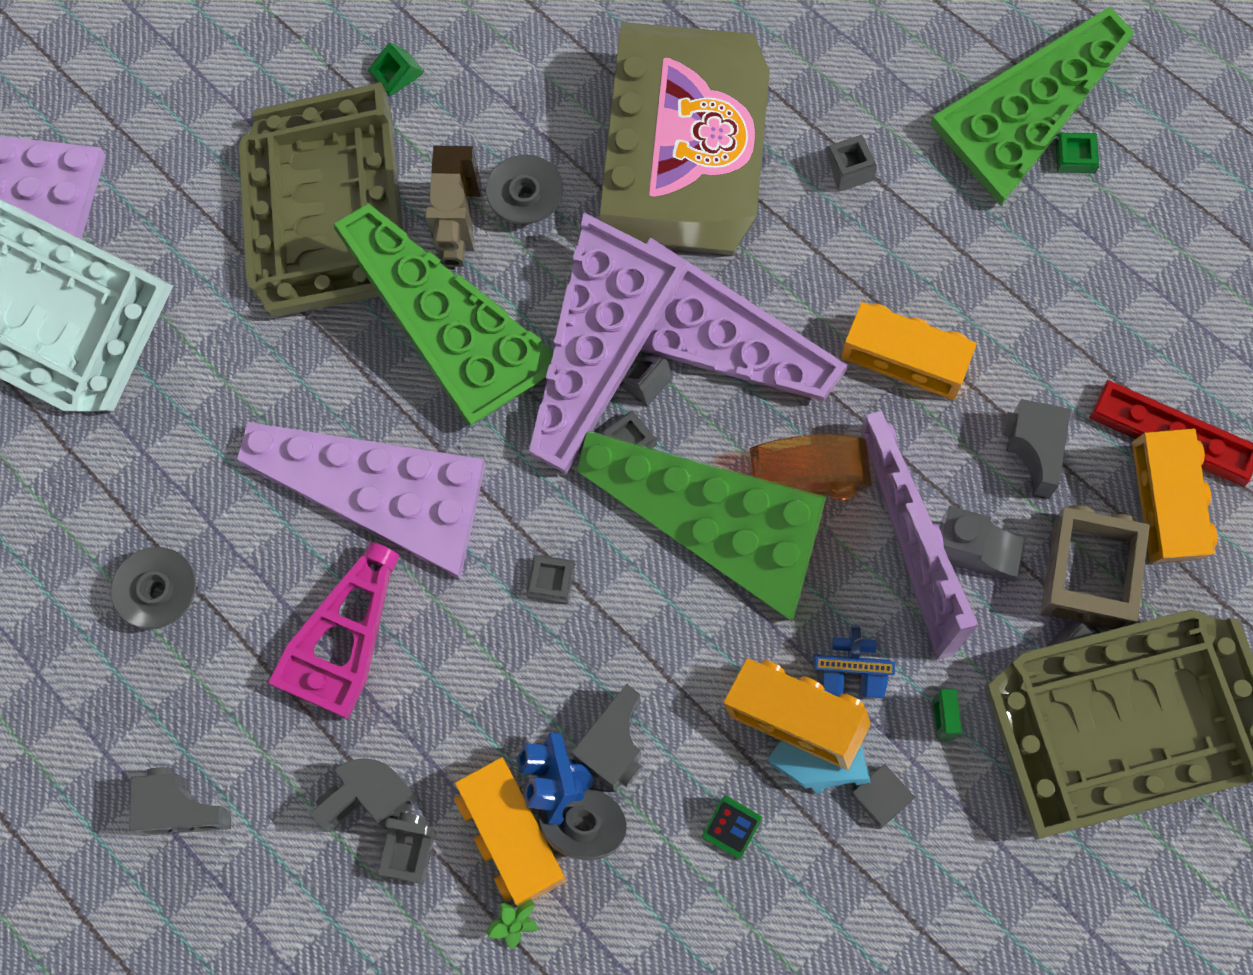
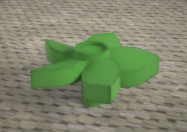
[486,899,540,950]

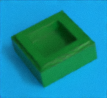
[1055,132,1099,173]
[932,689,962,741]

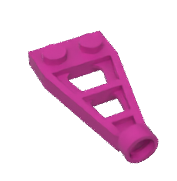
[268,542,400,719]

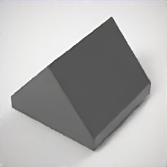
[620,356,672,406]

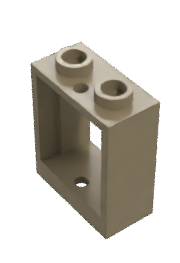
[1040,505,1150,629]

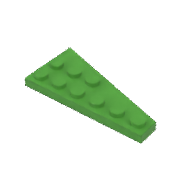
[930,7,1134,207]
[334,203,554,428]
[577,431,826,620]

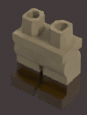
[425,145,482,267]

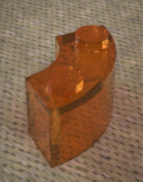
[750,434,872,500]

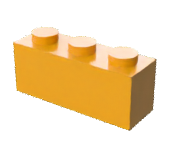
[841,302,977,400]
[1132,429,1218,564]
[723,658,871,771]
[454,757,567,907]

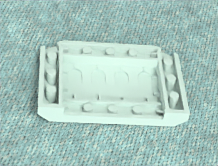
[0,199,173,412]

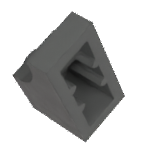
[1002,399,1071,499]
[939,506,1026,582]
[571,683,643,792]
[129,767,231,836]

